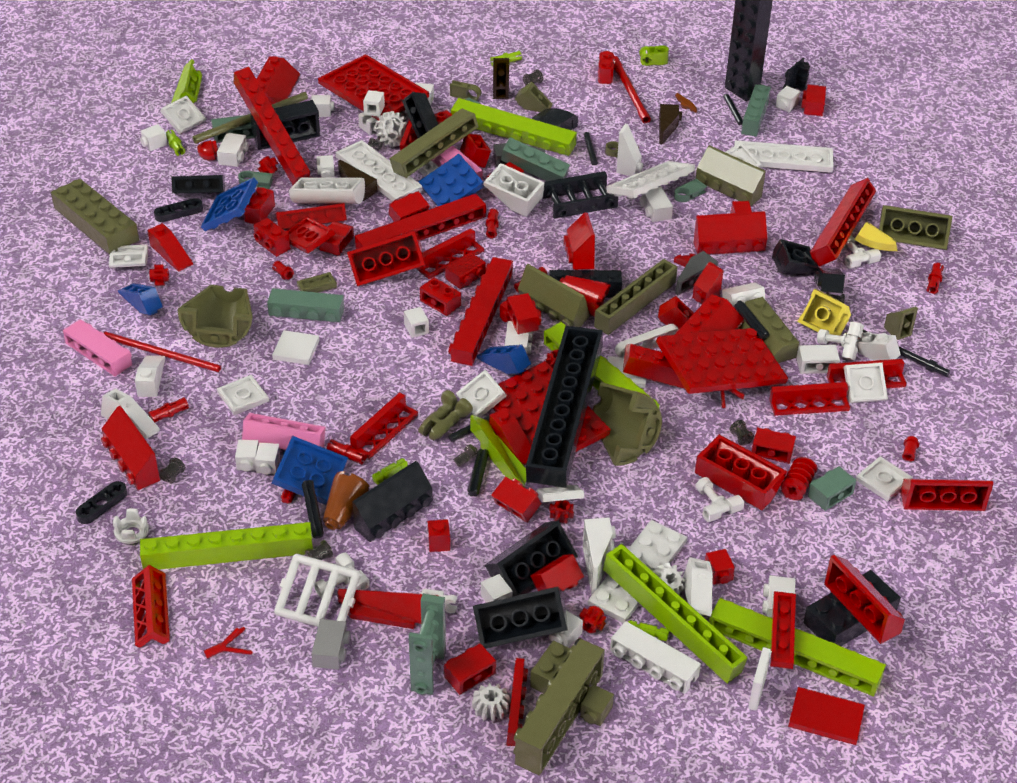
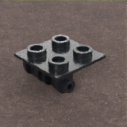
[783,58,810,91]

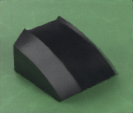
[532,108,578,130]
[772,239,818,274]

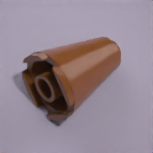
[323,471,370,530]

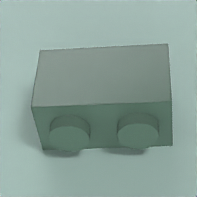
[808,466,857,511]

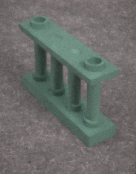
[409,593,446,695]

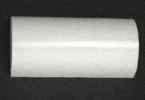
[289,177,365,204]

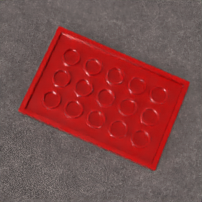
[318,54,429,121]
[656,328,789,394]
[493,361,610,452]

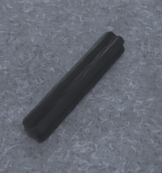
[734,300,769,340]
[467,449,488,497]
[302,480,324,539]

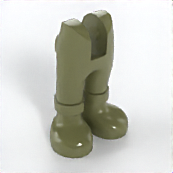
[418,390,473,441]

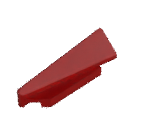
[337,589,439,629]

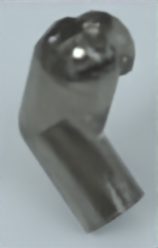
[368,136,384,150]
[453,444,477,467]

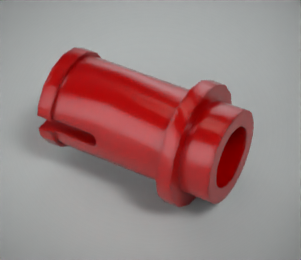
[272,261,294,280]
[902,436,920,461]

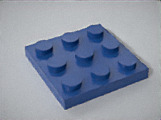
[418,154,485,207]
[201,177,258,231]
[271,436,348,505]

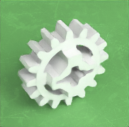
[375,111,407,147]

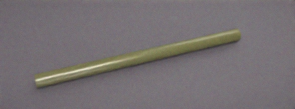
[192,92,308,144]

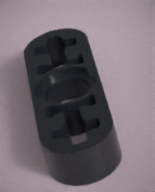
[154,198,203,222]
[76,481,127,524]

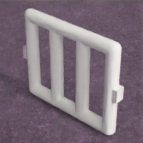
[274,554,361,627]

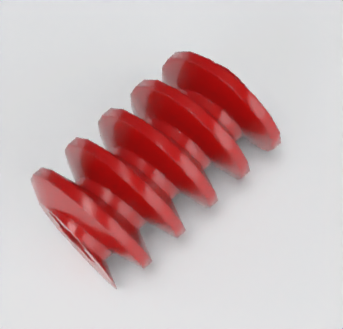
[780,457,818,501]

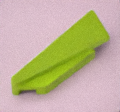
[171,59,202,103]
[470,415,526,487]

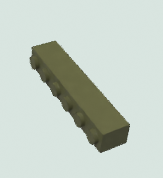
[389,108,478,178]
[594,259,678,335]

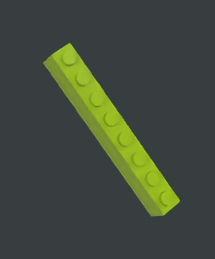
[450,98,577,156]
[544,322,659,409]
[140,522,313,570]
[603,543,748,684]
[709,598,886,697]

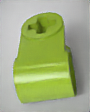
[639,45,669,66]

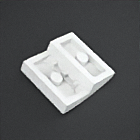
[109,244,148,268]

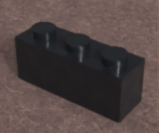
[402,92,438,138]
[171,175,225,194]
[814,267,845,293]

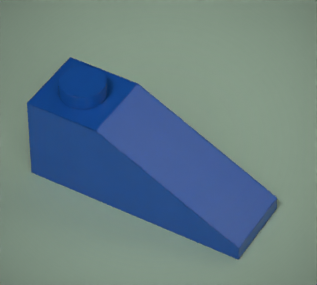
[118,283,163,316]
[476,344,531,375]

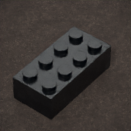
[803,570,901,646]

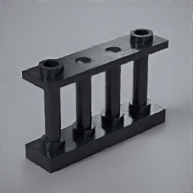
[543,171,619,219]

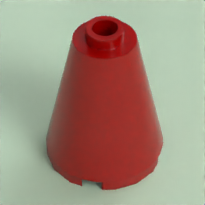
[560,275,610,317]

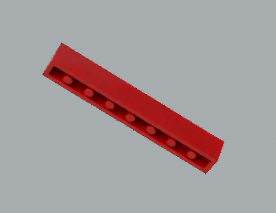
[233,66,310,185]
[810,177,876,266]
[355,193,486,249]
[448,257,513,366]

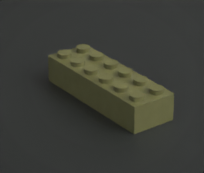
[51,179,139,255]
[513,638,605,776]

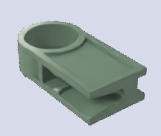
[238,171,274,189]
[674,179,707,202]

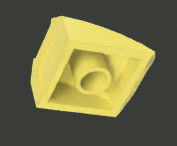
[854,222,898,251]
[797,289,851,336]

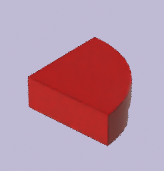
[674,253,696,267]

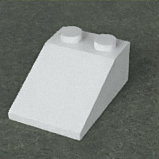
[483,163,545,217]
[582,518,616,595]

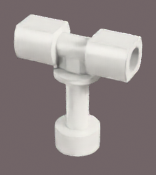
[844,235,881,268]
[817,322,864,361]
[695,477,744,522]
[314,552,370,598]

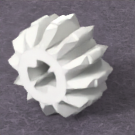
[653,563,686,595]
[472,682,511,722]

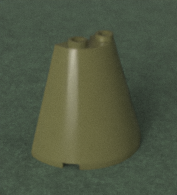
[178,285,253,348]
[593,382,662,466]

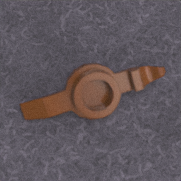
[675,93,697,113]

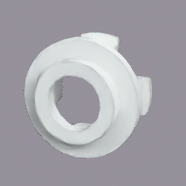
[113,508,149,544]

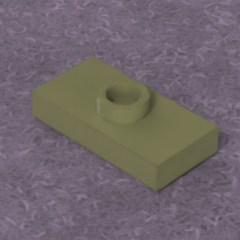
[297,272,337,293]

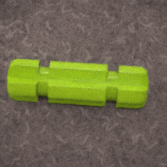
[372,458,408,485]
[628,620,669,641]

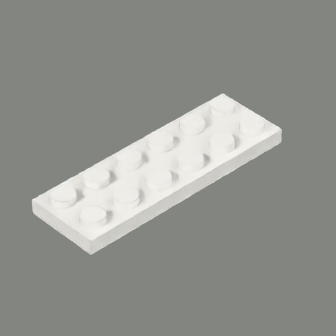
[336,140,423,201]
[734,140,833,173]
[606,161,695,198]
[588,520,687,623]

